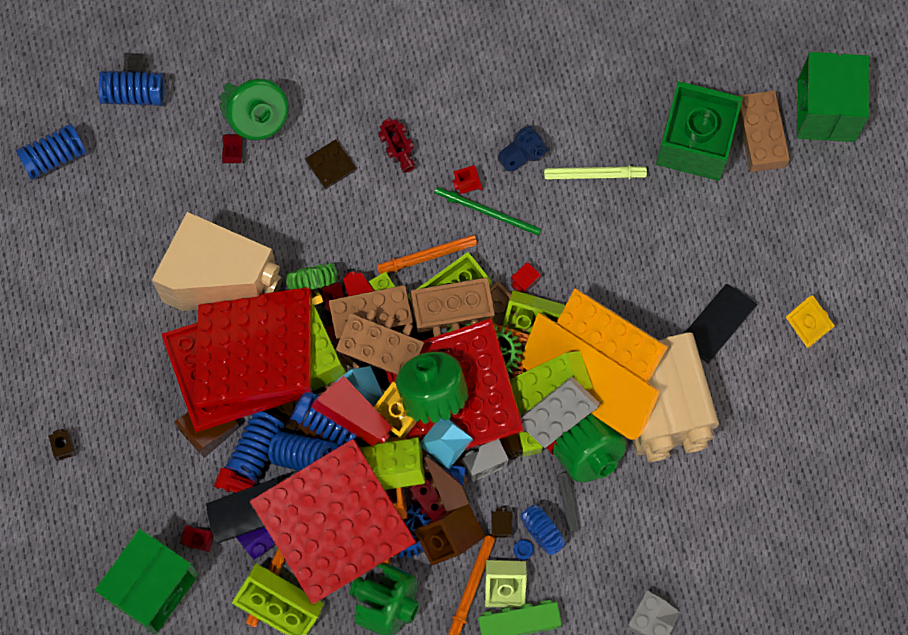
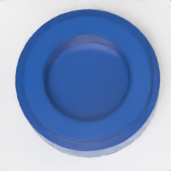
[513,540,533,560]

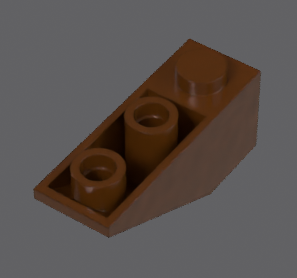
[422,453,469,512]

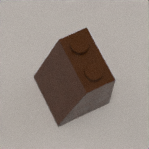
[174,412,240,458]
[414,504,486,566]

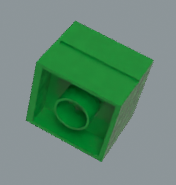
[796,52,869,142]
[656,81,743,181]
[94,528,199,635]

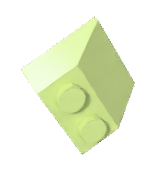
[485,560,526,608]

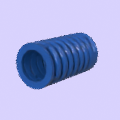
[98,71,165,106]
[16,123,87,180]
[290,390,356,446]
[225,411,285,483]
[268,431,338,471]

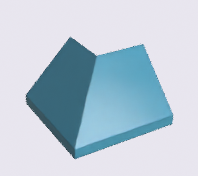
[335,366,383,407]
[420,419,473,470]

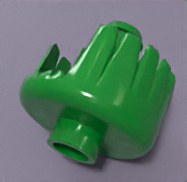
[219,78,289,141]
[396,352,468,424]
[553,414,626,483]
[349,562,420,635]

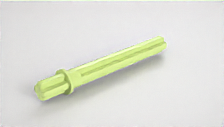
[544,165,647,180]

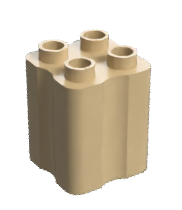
[632,333,719,462]

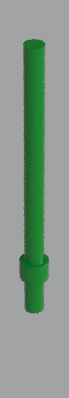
[434,187,541,236]

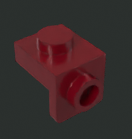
[222,134,243,164]
[322,282,344,315]
[180,525,214,552]

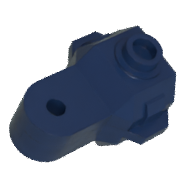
[498,124,548,172]

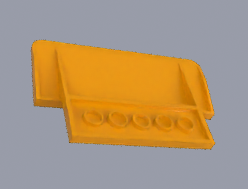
[521,288,668,440]

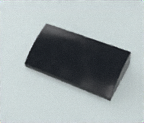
[685,284,757,364]
[206,478,280,544]

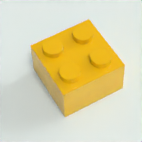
[374,382,420,438]

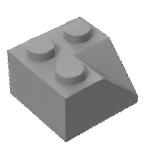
[462,440,508,483]
[626,591,680,635]

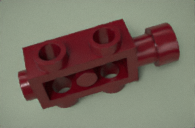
[378,118,416,173]
[408,477,446,519]

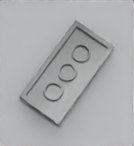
[521,376,600,448]

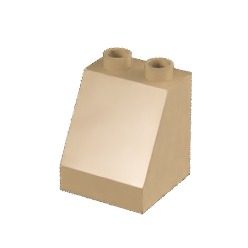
[152,212,283,311]

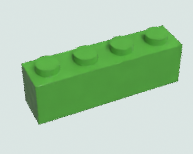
[478,600,562,635]

